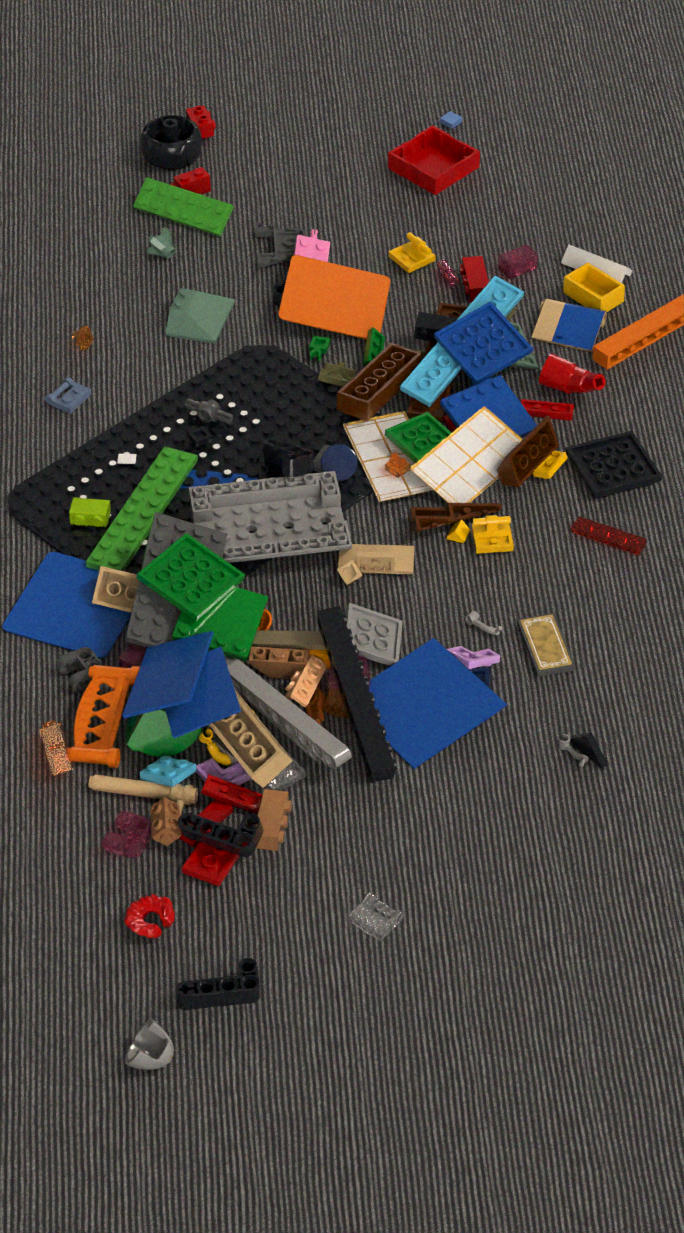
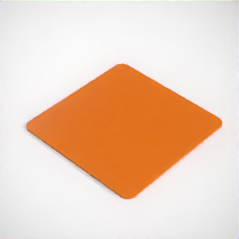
[278,255,391,340]

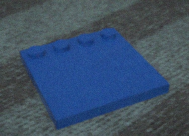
[434,301,533,385]
[440,375,537,439]

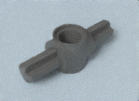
[185,399,233,424]

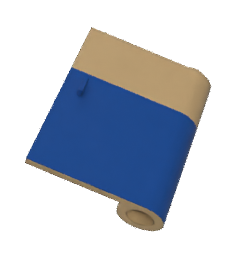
[532,299,607,352]

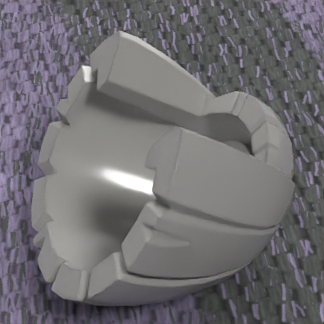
[125,1019,174,1070]

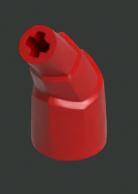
[539,353,606,394]

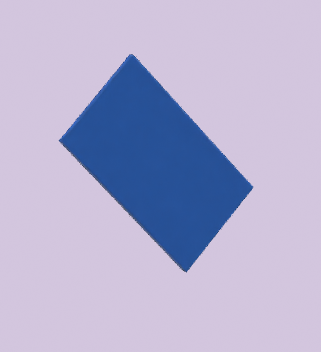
[122,631,214,718]

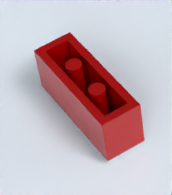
[459,256,489,302]

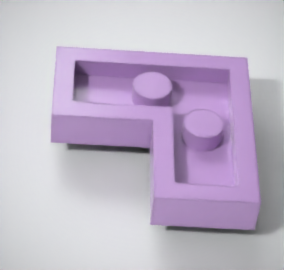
[447,646,500,669]
[196,758,251,785]

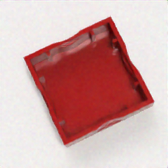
[388,125,480,195]

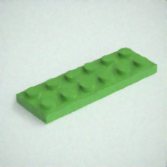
[133,177,234,237]

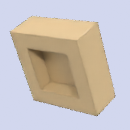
[337,560,363,586]

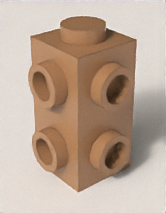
[151,797,181,846]

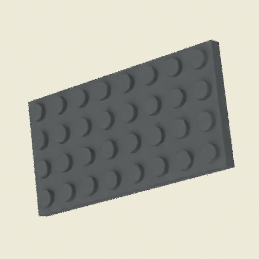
[125,512,228,648]

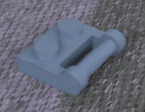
[45,377,92,414]

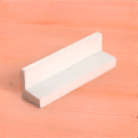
[561,245,633,283]

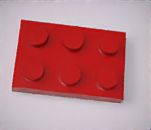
[182,829,248,886]

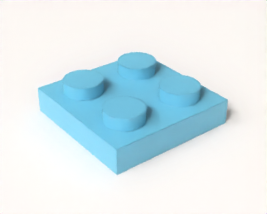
[140,756,197,787]

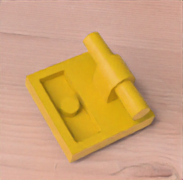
[389,232,436,273]
[472,515,514,554]

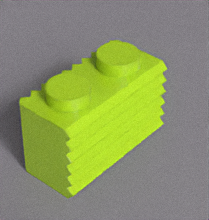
[69,497,111,527]

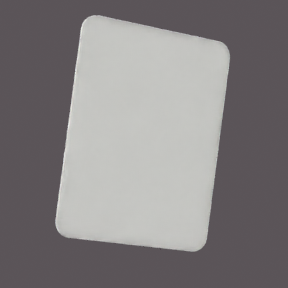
[117,454,136,464]

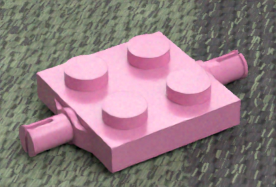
[294,229,330,262]

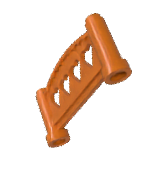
[66,665,140,768]

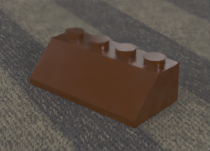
[497,416,559,487]

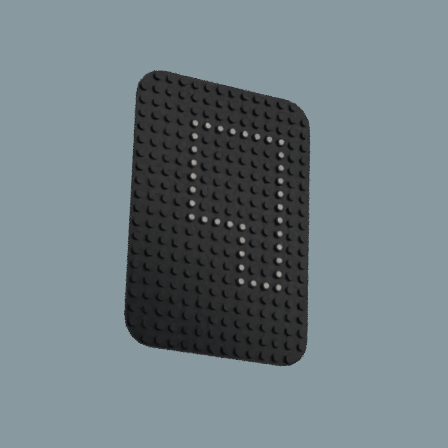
[8,345,385,577]

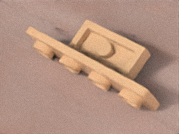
[285,655,327,707]

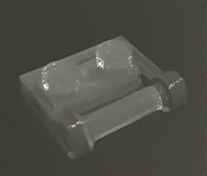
[348,892,404,941]

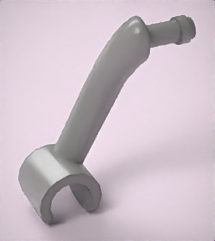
[465,611,502,635]
[559,734,588,767]

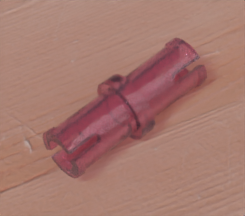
[437,260,459,287]

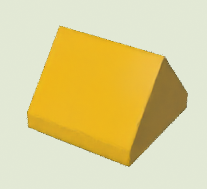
[446,519,470,543]

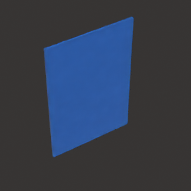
[165,647,241,739]

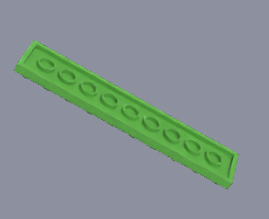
[86,446,198,571]

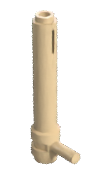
[89,774,198,816]

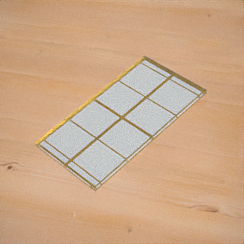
[410,406,523,503]
[343,411,433,502]

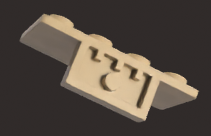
[338,544,414,574]

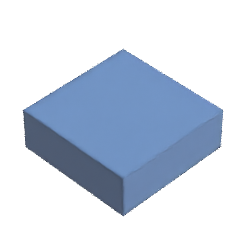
[440,111,462,129]

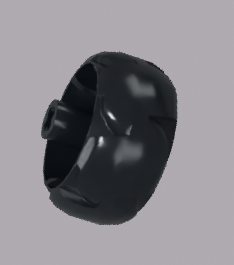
[140,115,202,170]

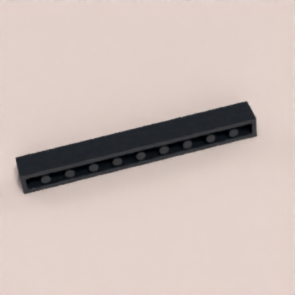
[317,606,397,783]

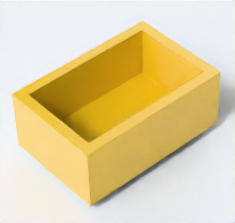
[563,262,625,312]

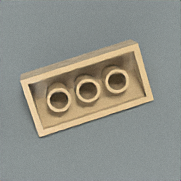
[92,566,138,613]

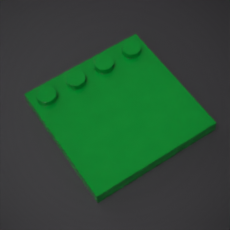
[137,533,245,621]
[172,587,268,662]

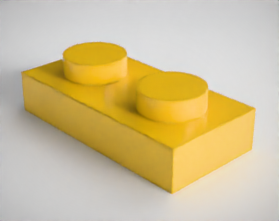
[533,451,567,479]

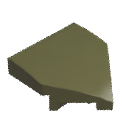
[318,362,356,387]

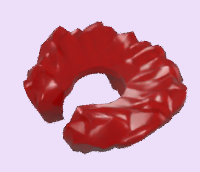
[124,894,175,939]

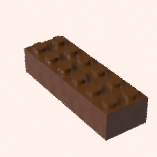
[337,343,422,421]

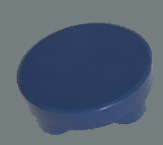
[321,444,357,481]

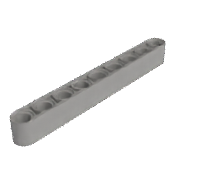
[227,659,351,769]

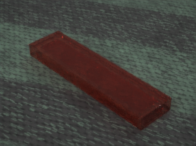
[571,516,647,555]

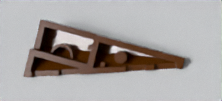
[408,503,502,532]

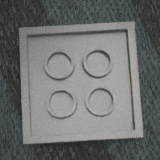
[346,603,403,666]

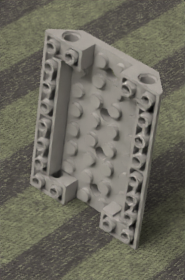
[189,471,352,563]

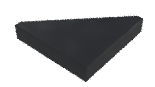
[570,733,608,769]

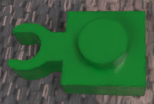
[309,336,330,361]

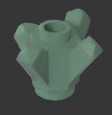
[146,227,176,259]

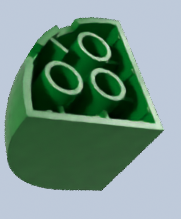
[125,708,202,757]

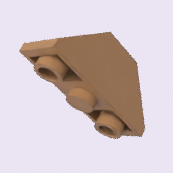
[249,647,309,679]

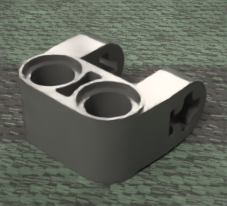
[56,647,102,692]

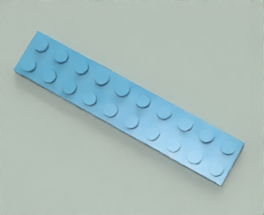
[400,276,524,407]

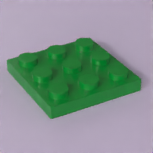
[385,412,453,464]

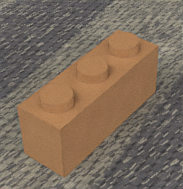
[255,789,292,851]

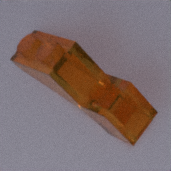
[39,720,74,776]

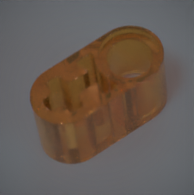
[322,689,349,719]

